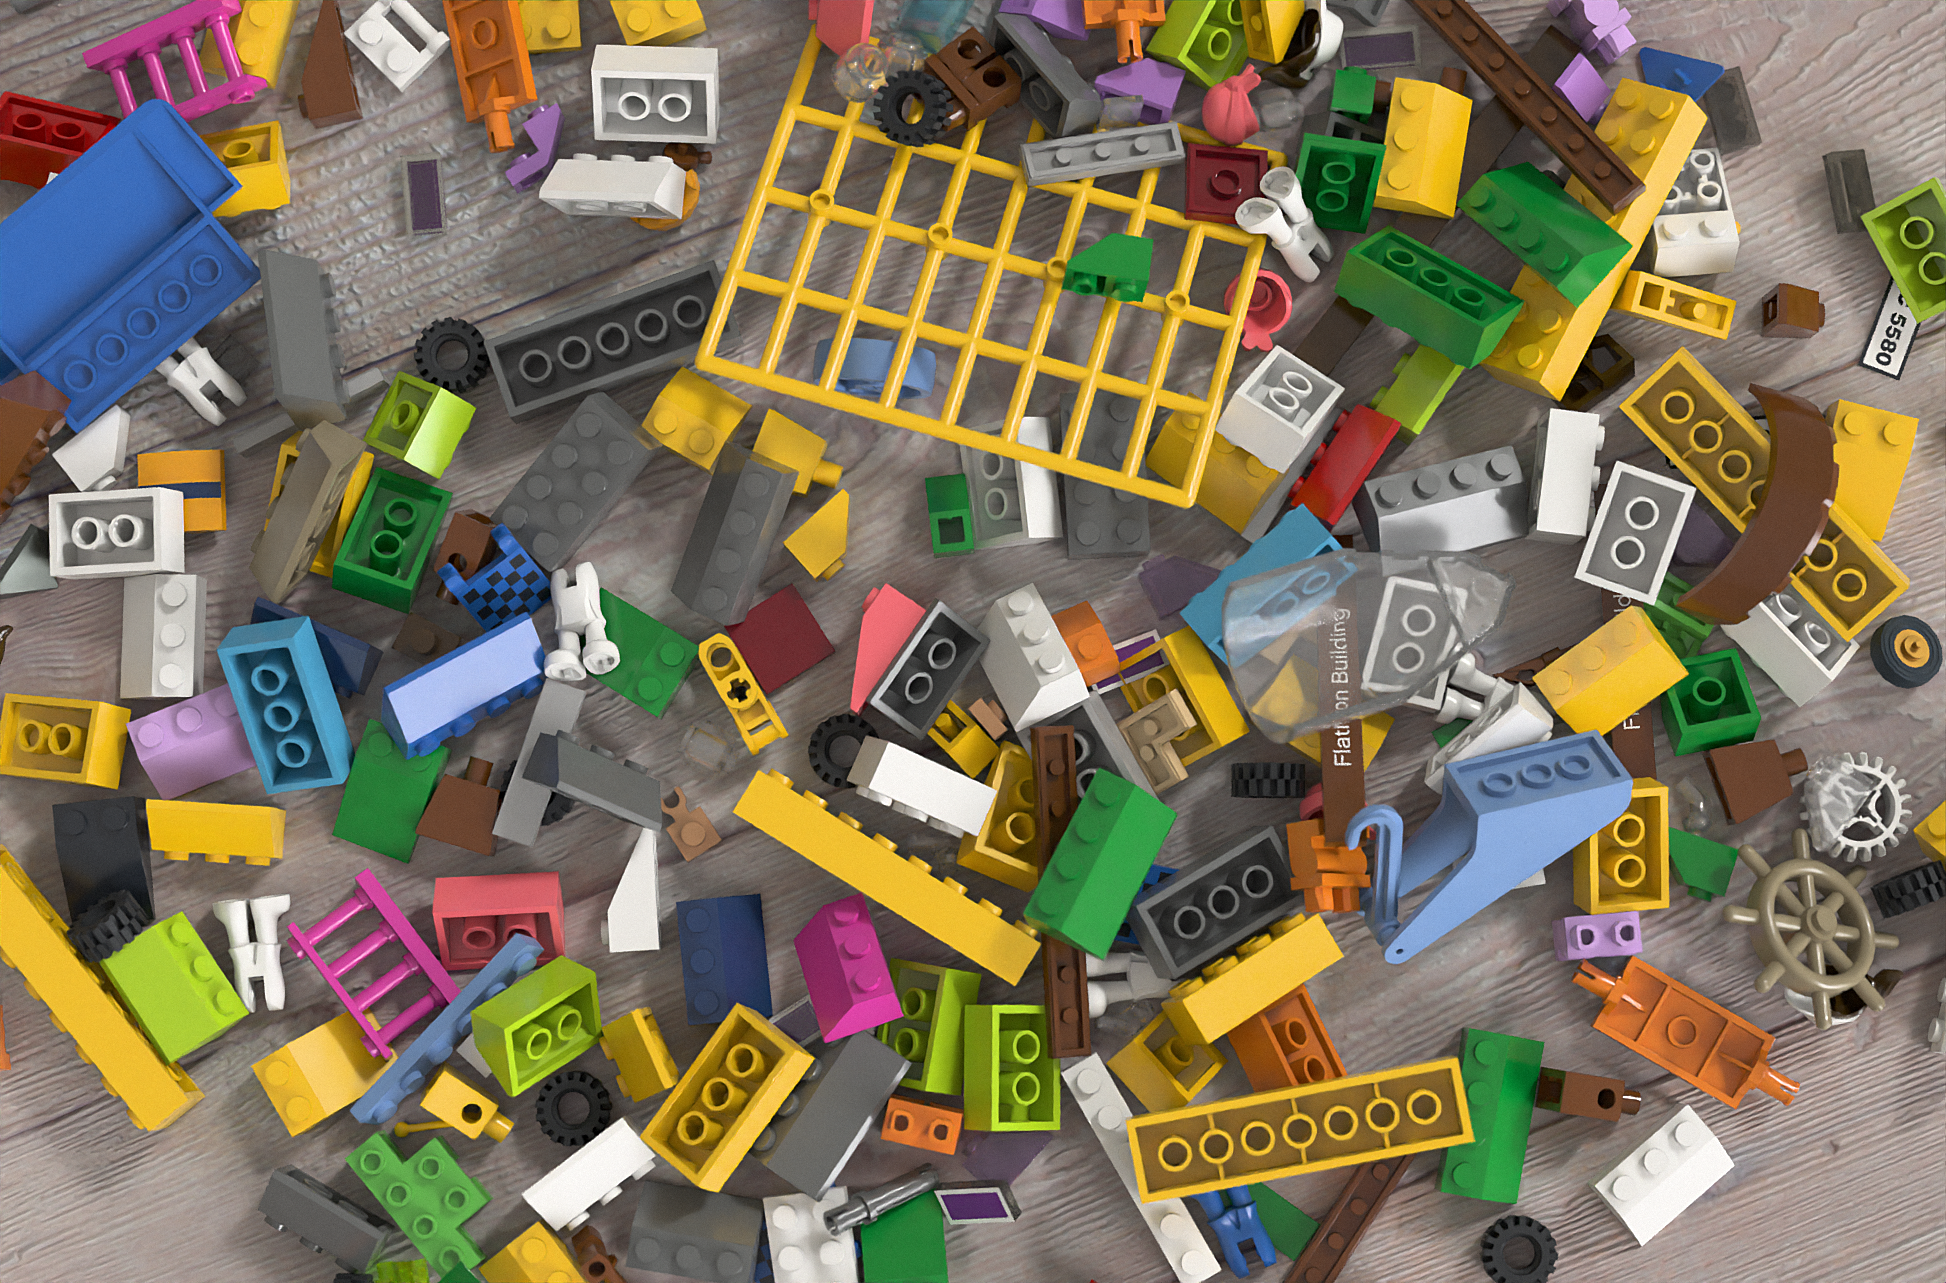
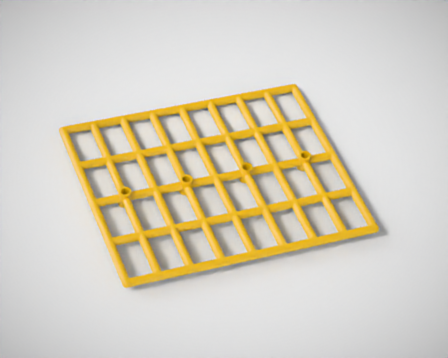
[694,23,1288,508]

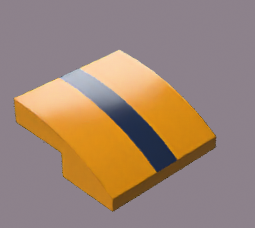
[137,450,227,534]

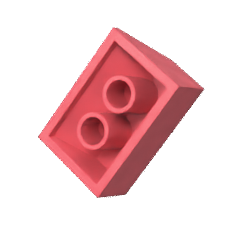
[808,0,874,71]
[432,871,566,971]

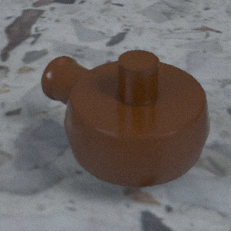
[662,142,712,172]

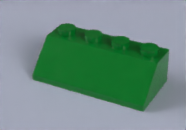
[1456,162,1633,308]
[1334,225,1524,369]
[1023,768,1178,961]
[1435,1027,1544,1204]

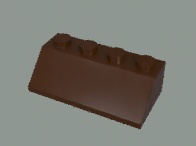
[0,370,72,525]

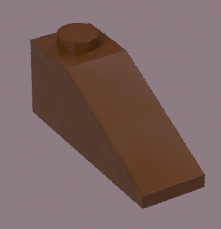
[298,0,363,129]

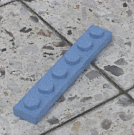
[349,933,545,1125]

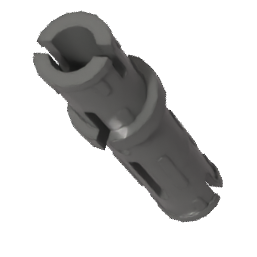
[823,1162,940,1237]

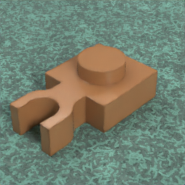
[968,698,1008,741]
[661,786,723,863]

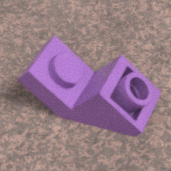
[999,0,1091,41]
[505,103,565,194]

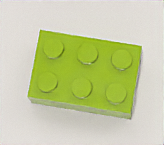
[964,1005,1060,1131]

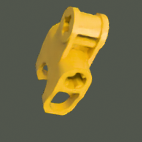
[699,633,789,756]

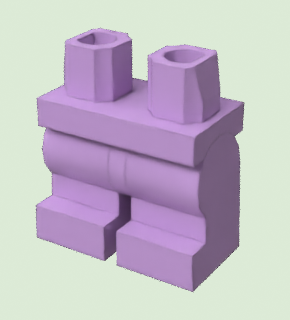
[1546,0,1636,67]
[1552,911,1643,961]

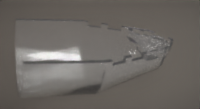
[1221,548,1516,744]

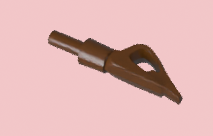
[1492,642,1580,687]

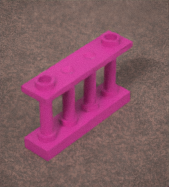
[82,0,268,123]
[286,868,461,1062]

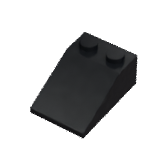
[52,796,156,922]

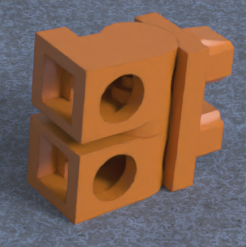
[1286,819,1371,913]
[880,1093,964,1155]

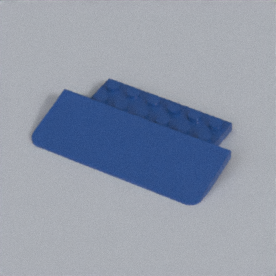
[0,99,261,434]

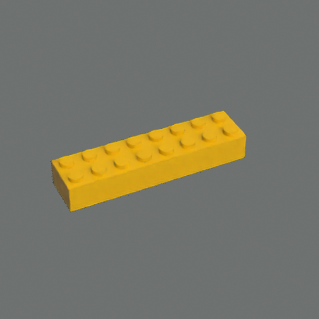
[1478,77,1708,402]
[1619,345,1910,643]
[733,768,1041,986]
[0,844,206,1132]
[1125,1055,1474,1204]

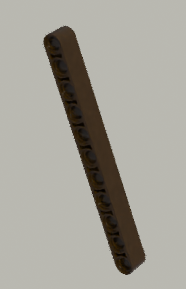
[1292,24,1583,377]

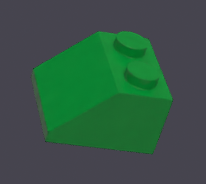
[1660,648,1761,757]

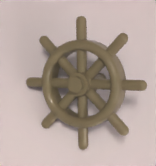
[1722,828,1899,1030]

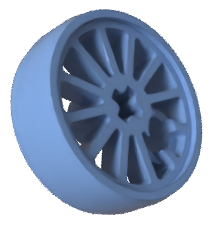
[813,338,936,399]

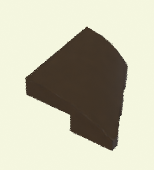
[1551,334,1635,413]

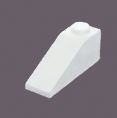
[601,828,662,953]

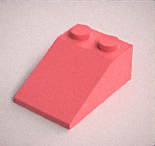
[850,583,927,717]

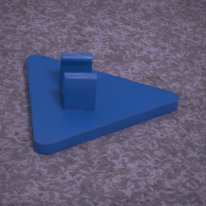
[1639,47,1725,103]

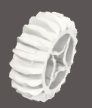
[1799,752,1912,862]

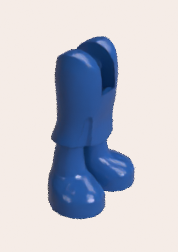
[1187,1184,1277,1279]

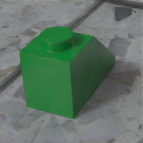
[1326,66,1376,125]
[1668,826,1738,902]

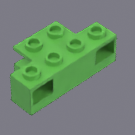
[345,1130,493,1278]

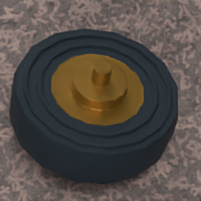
[1870,615,1943,689]

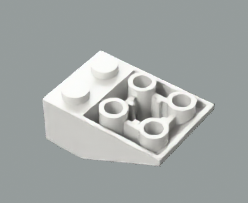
[1645,148,1740,278]

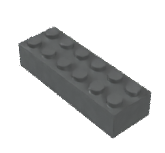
[483,260,744,424]

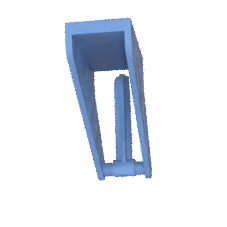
[1345,729,1633,964]

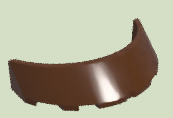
[1676,383,1840,625]

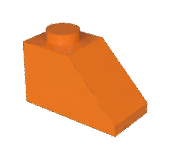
[1051,600,1121,687]

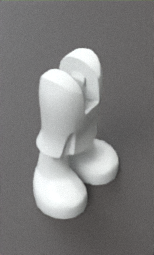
[1235,166,1334,282]
[155,337,247,426]
[544,562,620,681]
[1433,649,1556,724]
[213,894,291,1013]
[1086,949,1191,1018]

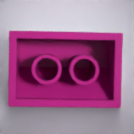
[793,892,903,1043]

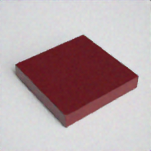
[1184,143,1268,225]
[724,583,836,695]

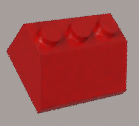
[0,91,121,189]
[1287,404,1402,533]

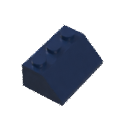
[250,596,384,699]
[676,894,773,1025]

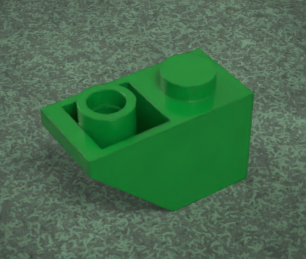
[1061,233,1154,302]
[925,473,975,559]

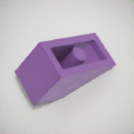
[1551,53,1611,126]
[1094,58,1186,125]

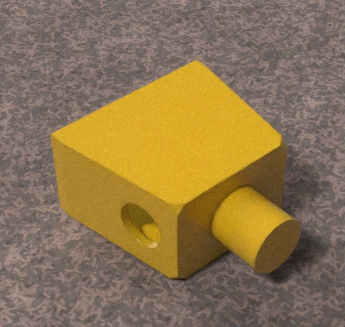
[752,409,844,498]
[420,1061,514,1143]

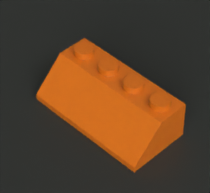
[1226,983,1348,1093]

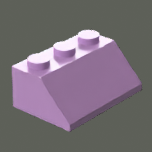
[126,683,257,800]

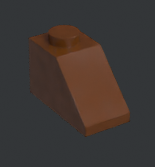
[1762,283,1825,339]

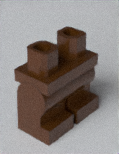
[911,26,1022,132]

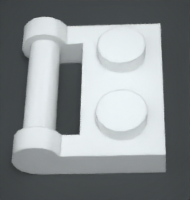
[344,0,451,93]

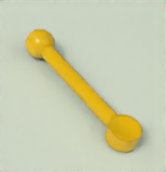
[394,1112,478,1138]

